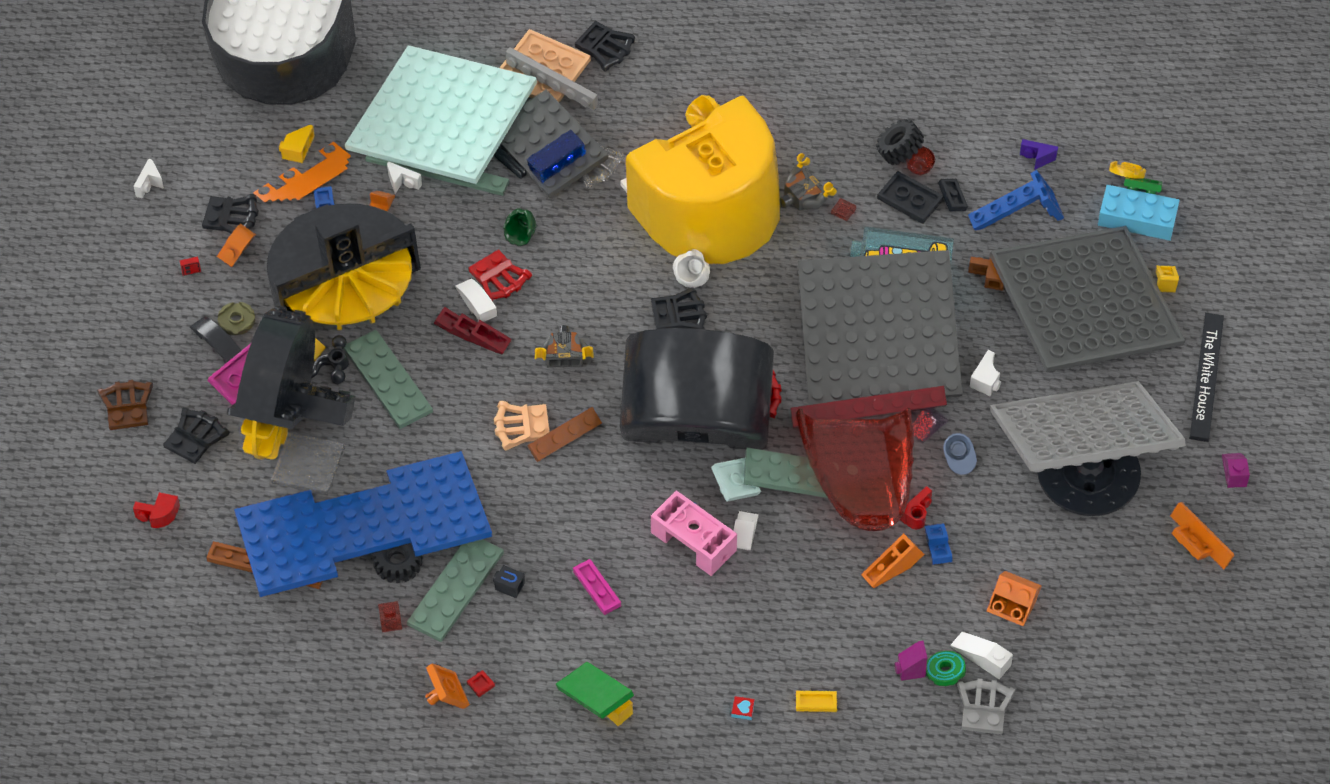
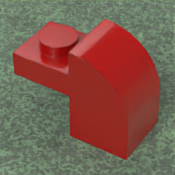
[133,492,180,528]

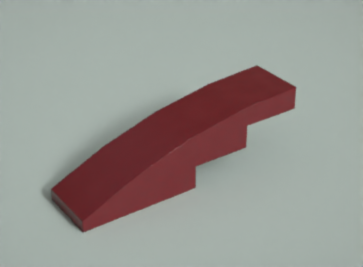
[434,307,512,355]

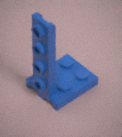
[968,170,1064,231]

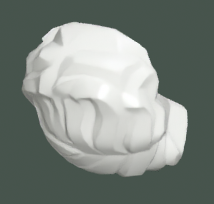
[673,249,710,288]

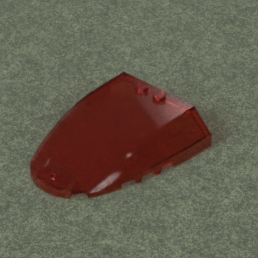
[796,408,914,531]

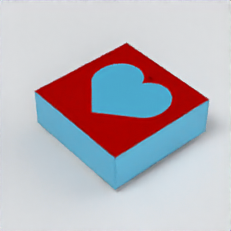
[731,696,755,720]

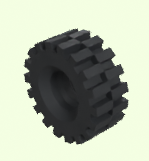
[876,119,924,165]
[372,543,423,583]

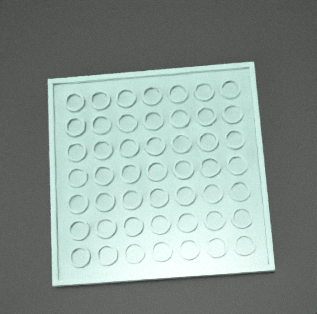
[345,45,537,184]

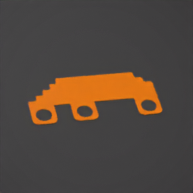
[253,142,351,202]

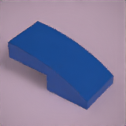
[314,186,334,209]
[925,523,952,565]

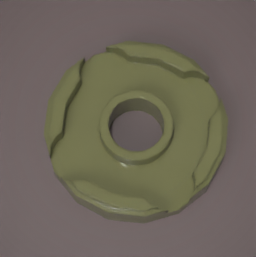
[218,302,255,335]

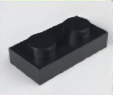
[938,178,968,211]

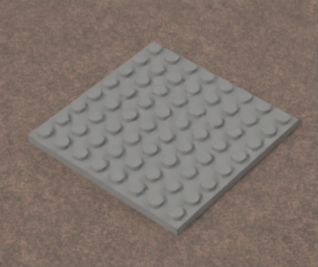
[990,381,1186,472]

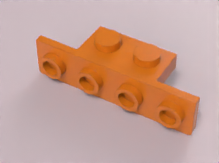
[1170,502,1234,569]

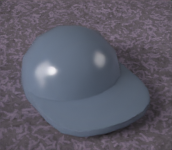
[943,433,977,475]

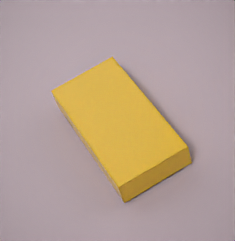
[796,691,837,712]

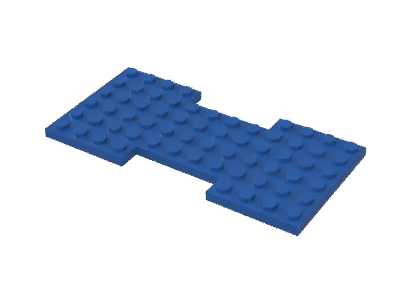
[234,451,492,597]

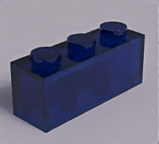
[526,130,586,183]

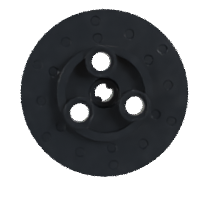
[1037,455,1141,516]

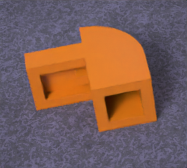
[216,224,256,267]

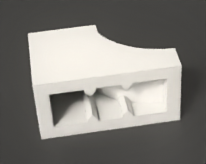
[970,350,1001,396]

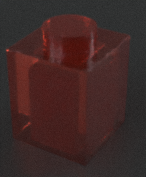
[378,601,402,633]

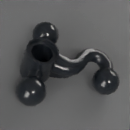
[311,335,349,384]

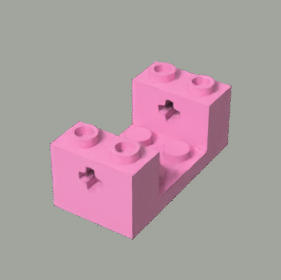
[651,490,737,576]

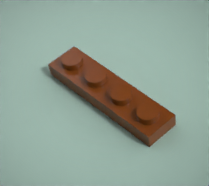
[527,407,602,462]

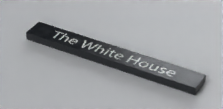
[1189,312,1224,442]

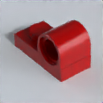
[899,486,932,530]

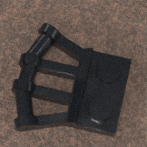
[575,21,635,72]
[202,194,259,234]
[651,287,707,329]
[163,407,230,464]

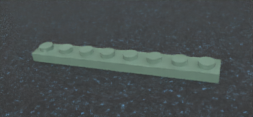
[365,155,509,196]

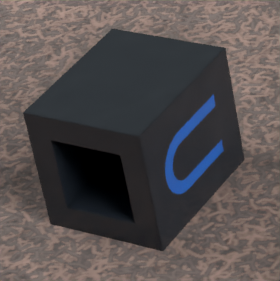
[493,565,525,598]

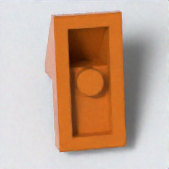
[369,191,395,212]

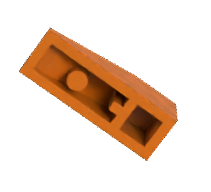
[861,533,925,588]

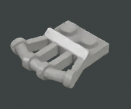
[957,678,1016,734]

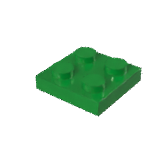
[1124,177,1163,195]

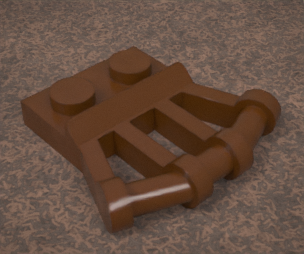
[97,379,153,430]

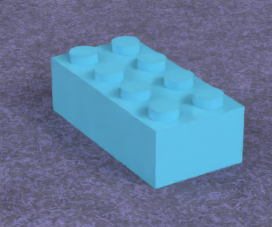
[1098,185,1180,241]

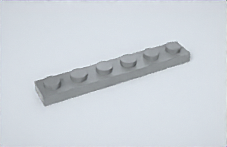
[506,47,598,111]

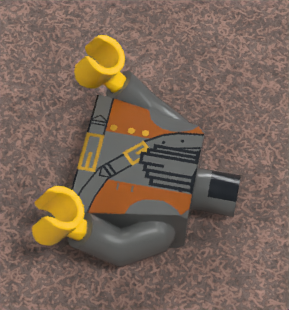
[780,153,837,211]
[535,325,594,368]

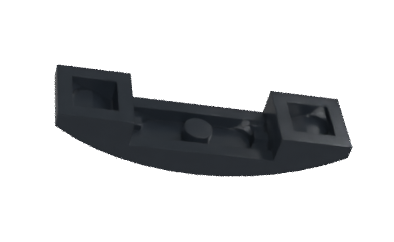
[190,316,242,364]

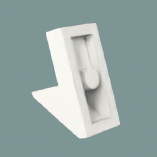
[134,159,164,198]
[387,162,422,194]
[734,511,758,550]

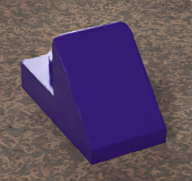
[1020,139,1058,170]

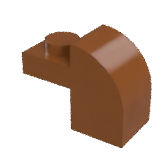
[968,257,1004,291]

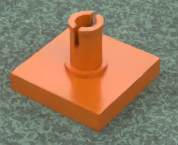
[425,663,470,709]

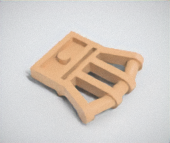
[494,401,550,451]

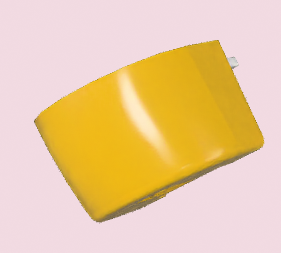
[620,96,780,264]

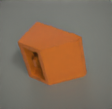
[987,571,1042,626]

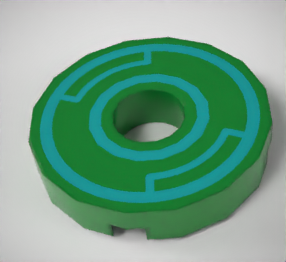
[926,651,966,686]

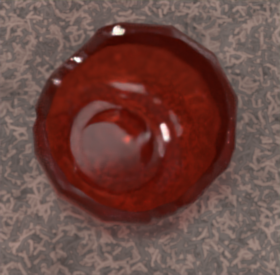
[906,146,936,176]

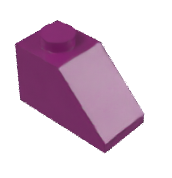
[1222,453,1250,488]
[894,640,927,681]

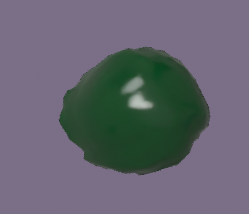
[503,208,537,246]

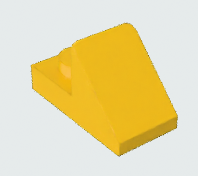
[1156,265,1179,293]

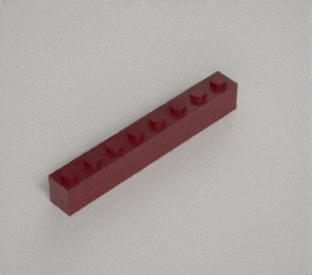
[790,386,947,428]

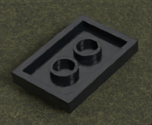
[877,171,944,224]

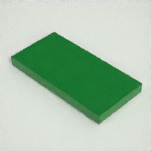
[556,662,634,719]

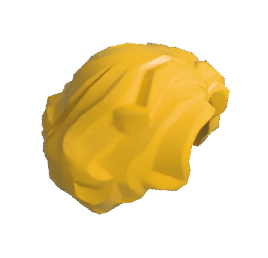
[685,95,720,127]

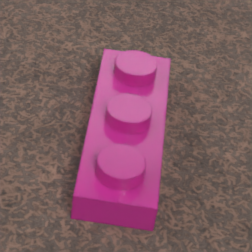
[573,559,621,615]

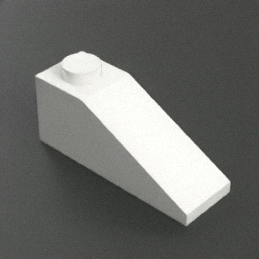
[950,632,1013,679]

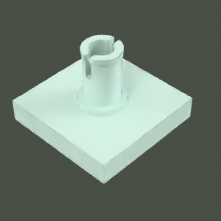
[711,458,761,502]

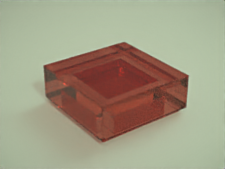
[831,198,856,222]

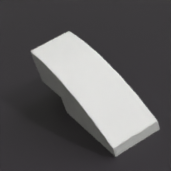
[455,279,497,322]

